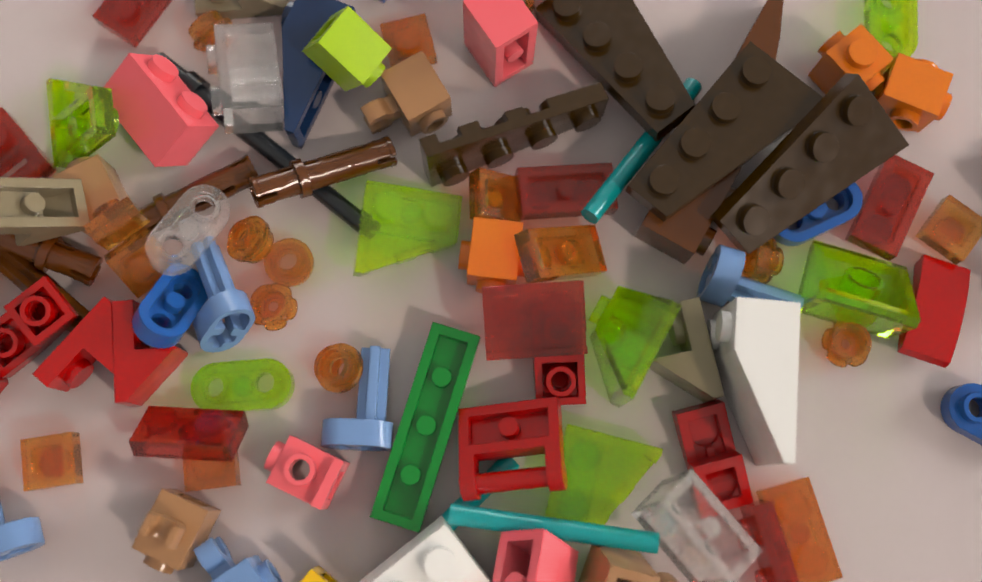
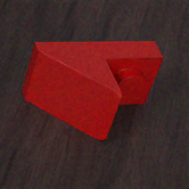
[32,296,114,392]
[112,299,188,407]

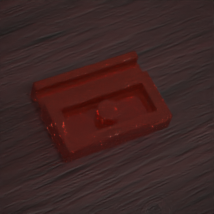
[481,280,588,361]

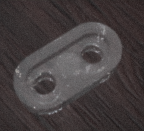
[146,184,230,276]

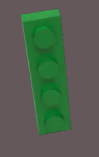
[370,322,481,533]

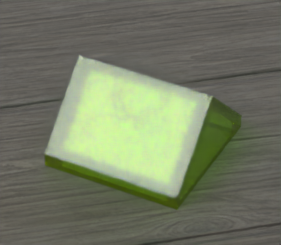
[798,240,921,339]

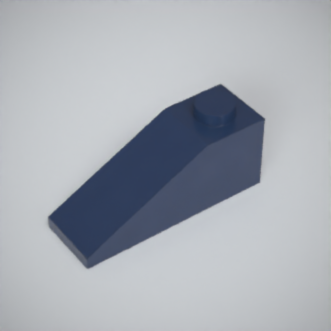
[281,0,356,149]

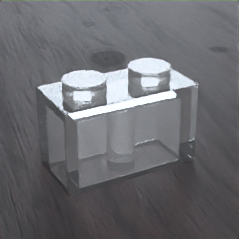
[205,22,284,134]
[631,469,762,582]

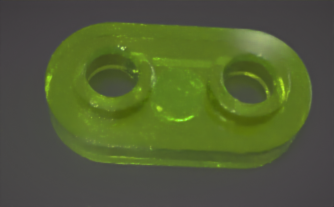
[864,0,918,58]
[191,358,295,414]

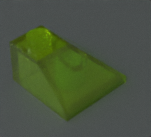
[588,286,682,408]

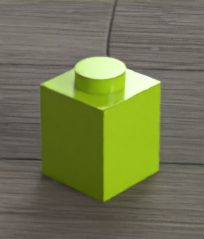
[302,6,392,92]

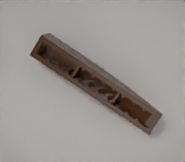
[634,0,784,264]

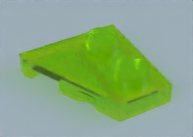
[46,78,119,168]
[353,180,463,277]
[544,424,663,525]

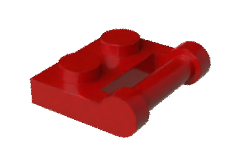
[458,396,567,501]

